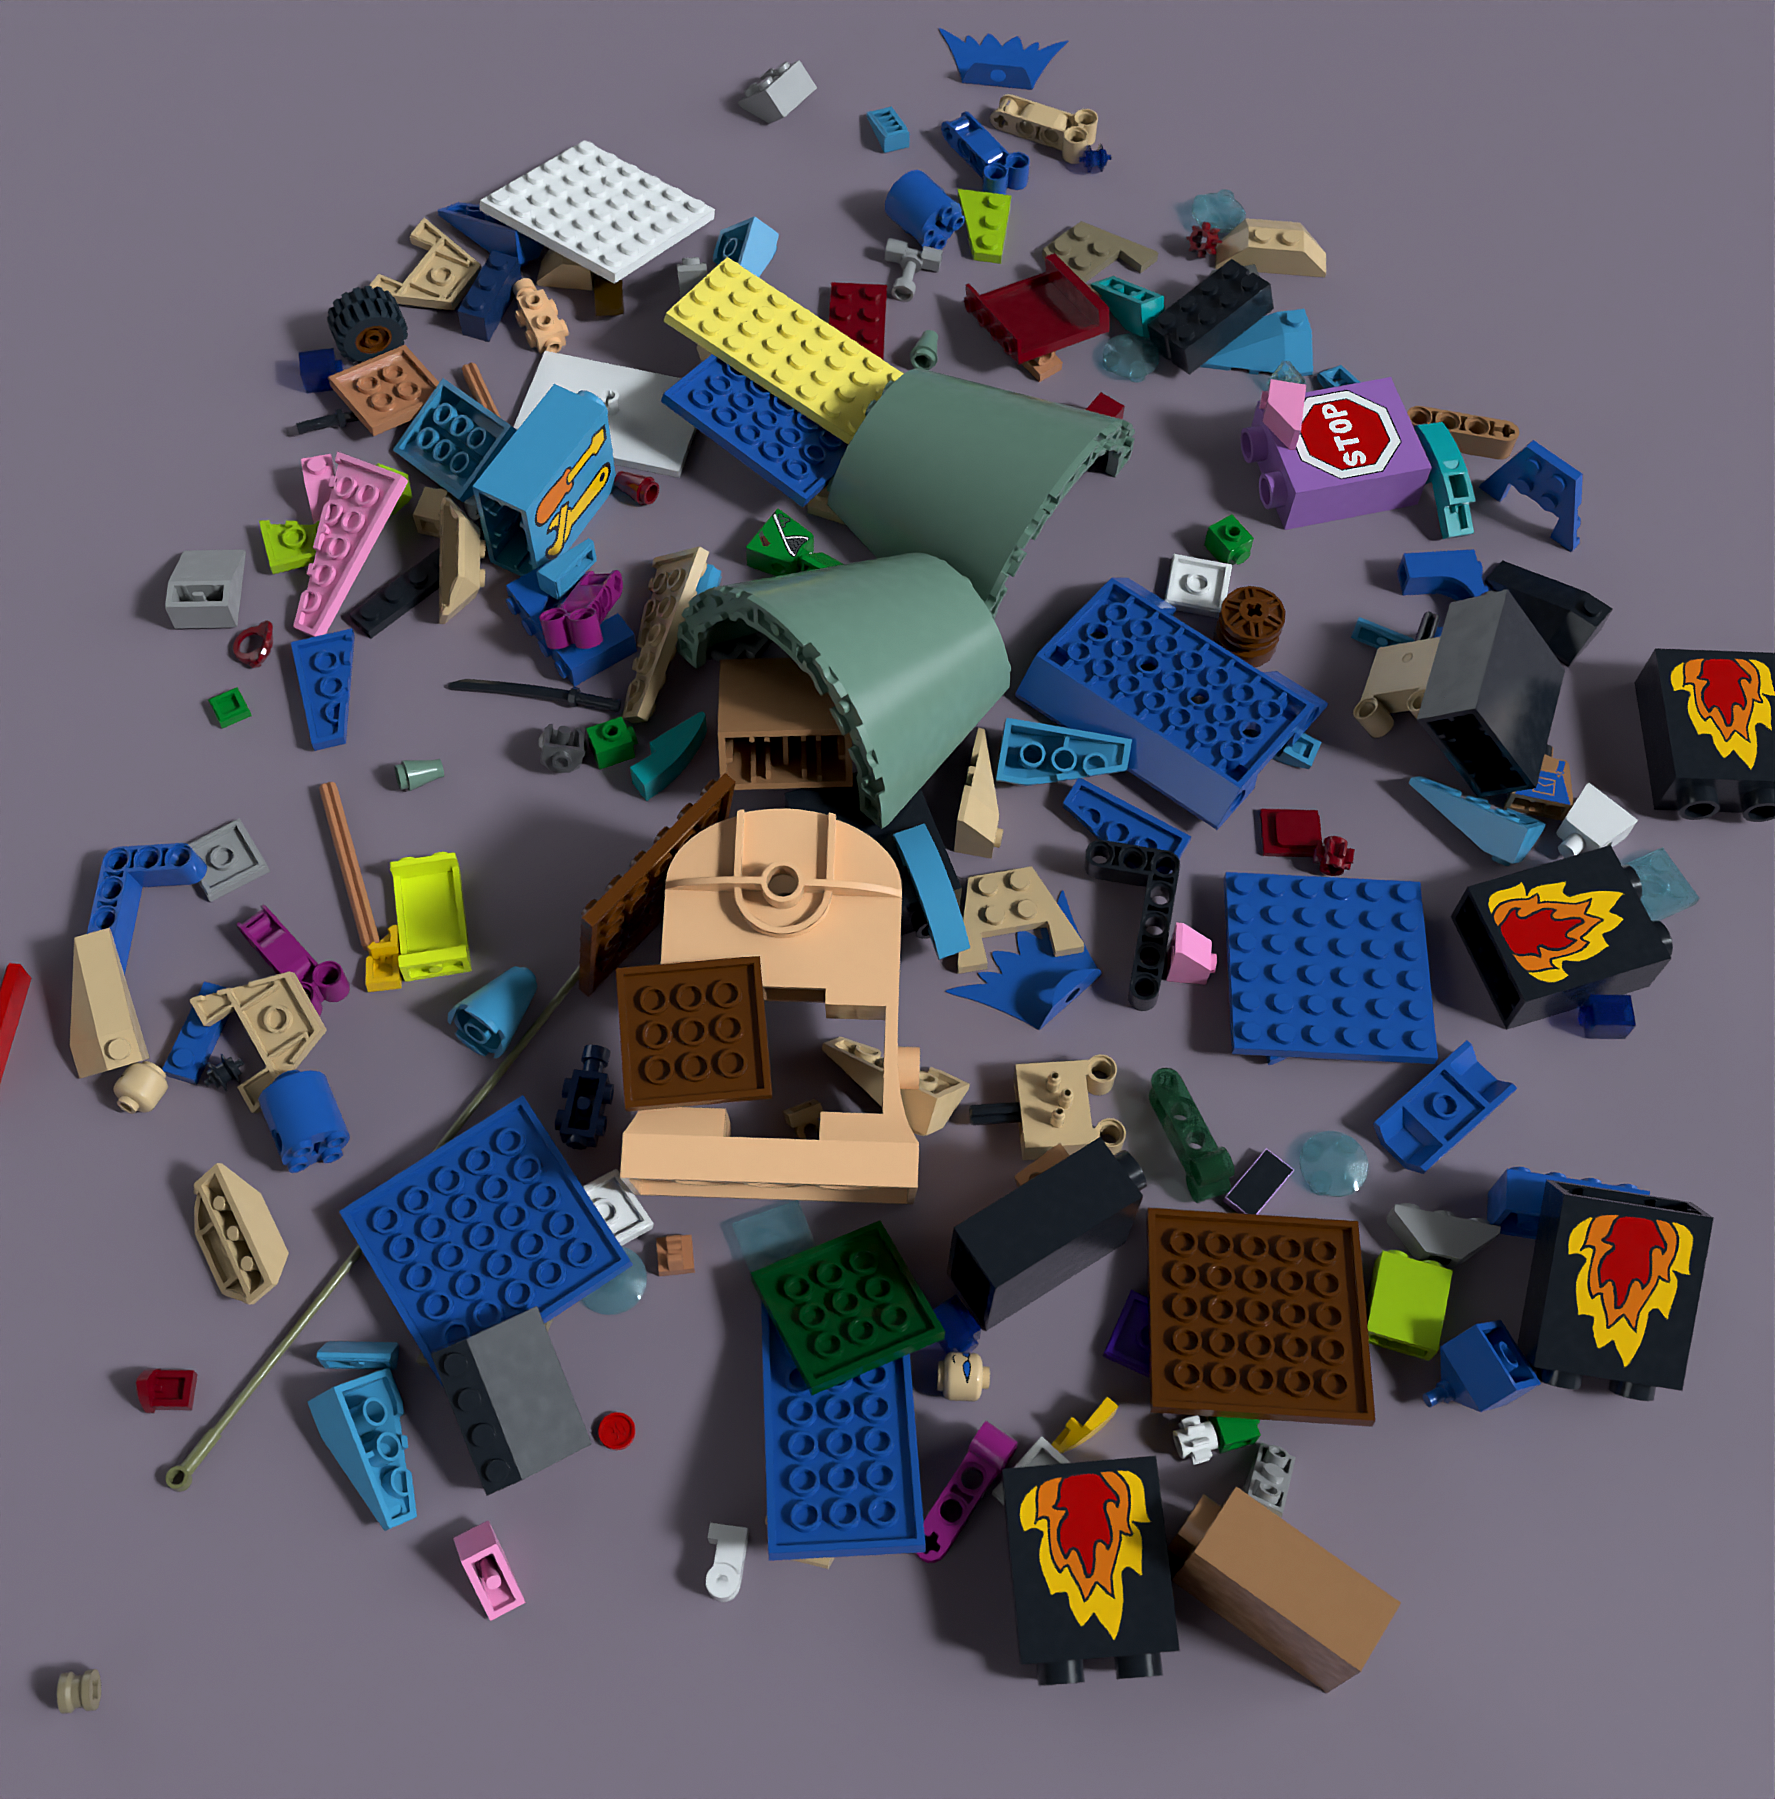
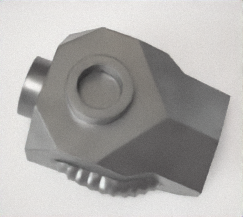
[538,724,587,773]

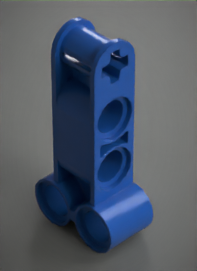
[941,111,1030,195]

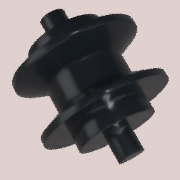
[204,1054,244,1091]

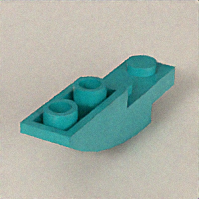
[1414,422,1475,539]

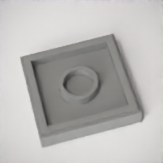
[188,818,270,902]

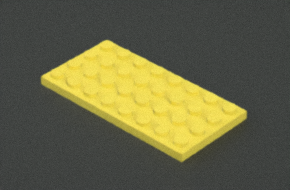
[664,257,904,444]

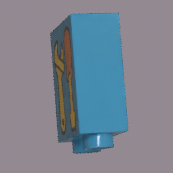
[472,384,616,577]

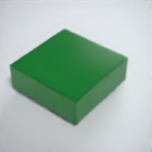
[208,687,252,729]

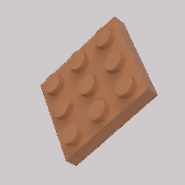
[328,345,439,436]

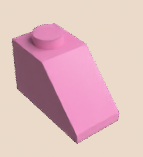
[1259,379,1306,450]
[301,454,336,524]
[1166,922,1217,985]
[453,1520,526,1621]

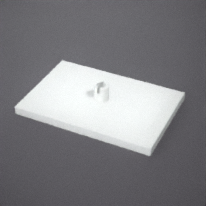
[514,351,697,478]

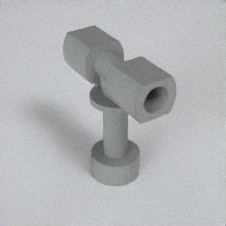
[885,238,943,302]

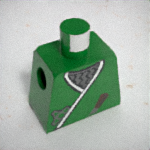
[746,508,814,576]

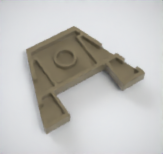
[1042,221,1159,298]

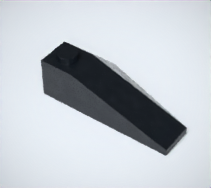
[1485,560,1613,667]

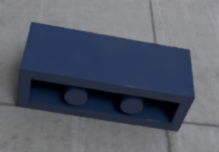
[457,251,522,342]

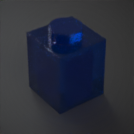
[298,348,344,394]
[1578,994,1636,1039]
[933,1294,981,1354]

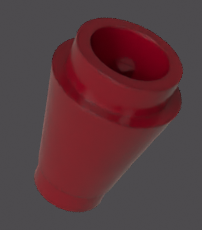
[614,471,659,505]

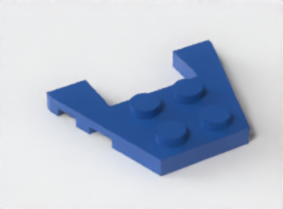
[1479,440,1583,552]

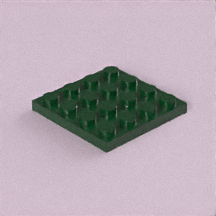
[750,1220,945,1396]

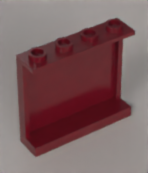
[964,253,1110,364]

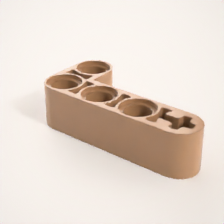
[1407,406,1519,460]

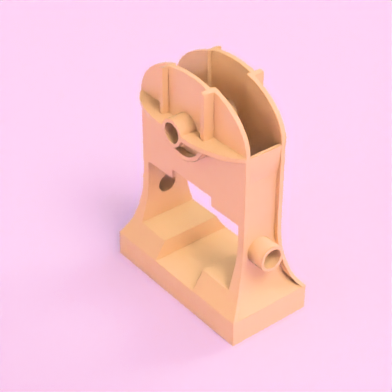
[620,809,920,1204]

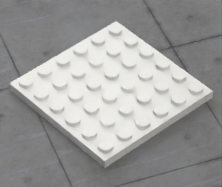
[480,140,715,284]

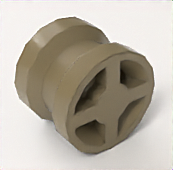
[57,1669,101,1714]

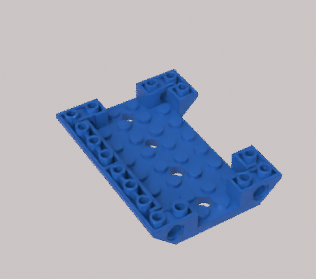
[1015,578,1328,830]

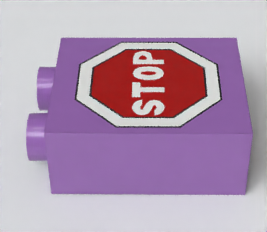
[1240,377,1432,530]

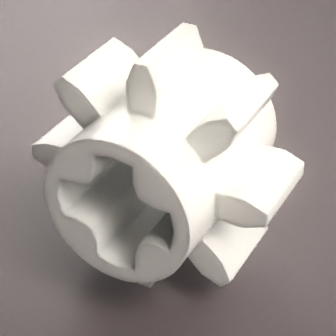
[1173,1415,1218,1465]

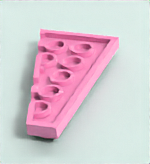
[293,452,408,637]

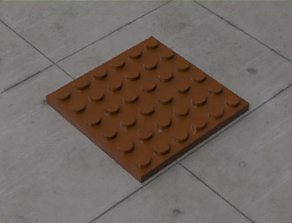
[578,773,736,997]
[1146,1208,1376,1427]

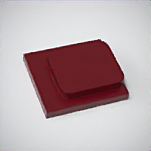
[1260,809,1322,858]

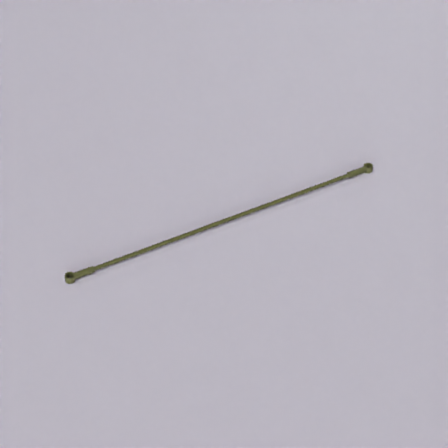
[165,966,579,1492]

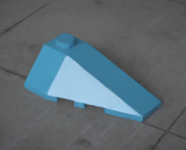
[307,1368,417,1531]

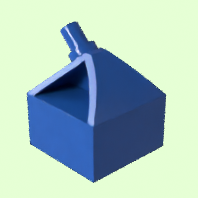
[1422,1320,1541,1413]

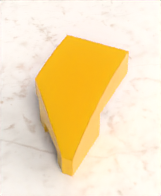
[365,925,402,992]
[1051,1397,1119,1453]

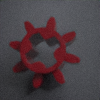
[1186,222,1223,258]
[1313,836,1355,876]

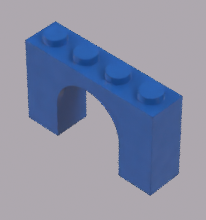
[1397,549,1489,638]
[506,556,637,687]

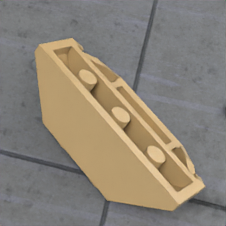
[1215,218,1326,278]
[439,497,486,624]
[194,1163,289,1305]

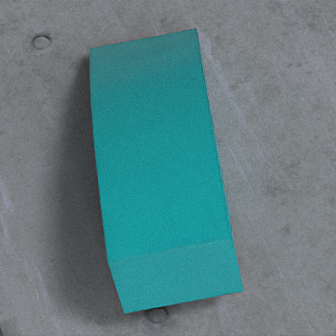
[630,711,707,801]

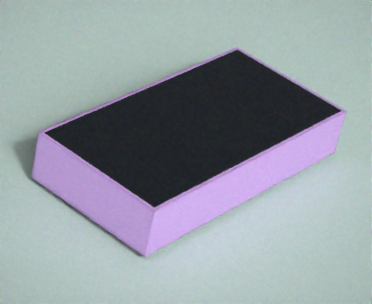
[1223,1148,1294,1215]

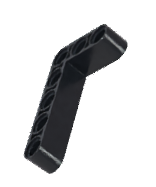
[1085,840,1180,1011]

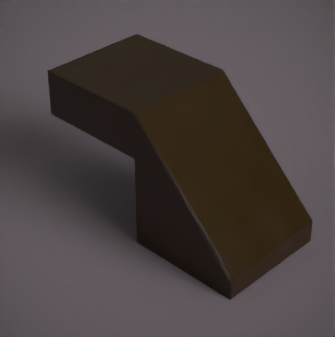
[593,273,625,316]

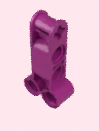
[539,570,623,649]
[236,904,350,1016]
[916,1421,1018,1563]

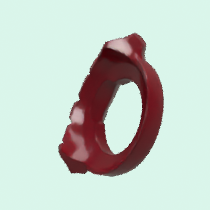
[233,621,273,668]

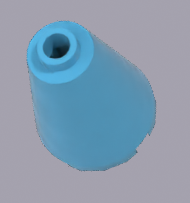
[448,966,538,1058]

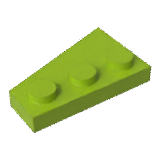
[957,189,1012,264]
[259,520,320,574]

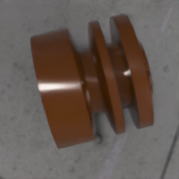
[1213,586,1286,668]

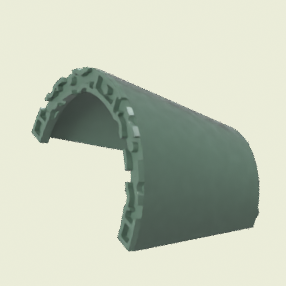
[826,368,1135,620]
[677,553,1011,829]

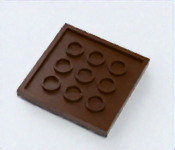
[616,956,772,1112]

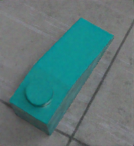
[1091,276,1165,338]

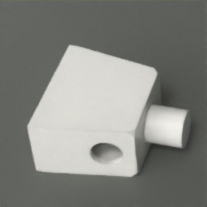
[1556,783,1638,858]

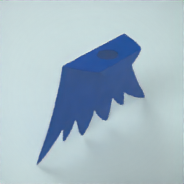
[939,28,1068,90]
[945,890,1102,1030]

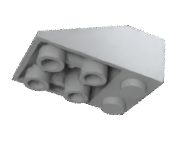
[165,550,246,629]

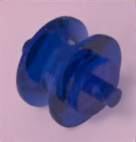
[1079,144,1111,173]

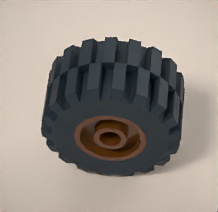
[327,286,408,364]

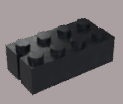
[1147,259,1274,375]

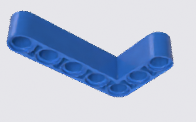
[87,843,207,975]

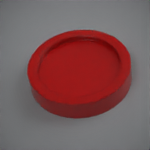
[598,1412,636,1451]

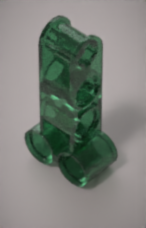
[1148,1068,1235,1204]

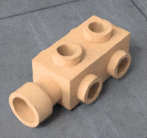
[512,278,569,354]

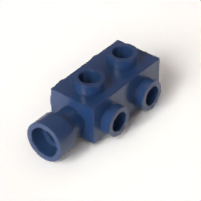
[555,1044,614,1150]

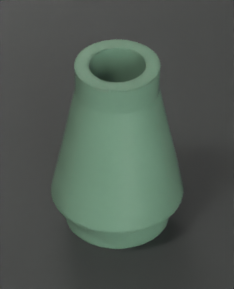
[910,330,938,370]
[394,759,444,791]

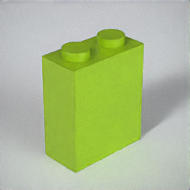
[1366,1250,1453,1361]

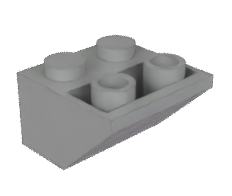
[738,60,817,124]

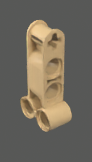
[990,94,1098,164]

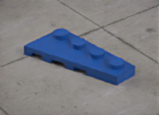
[291,628,355,751]
[1063,778,1191,874]

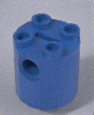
[885,170,965,250]
[258,1070,350,1173]

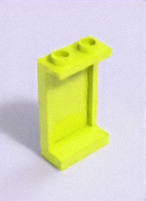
[389,852,472,982]

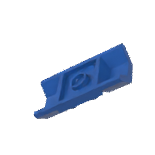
[1373,1040,1517,1174]

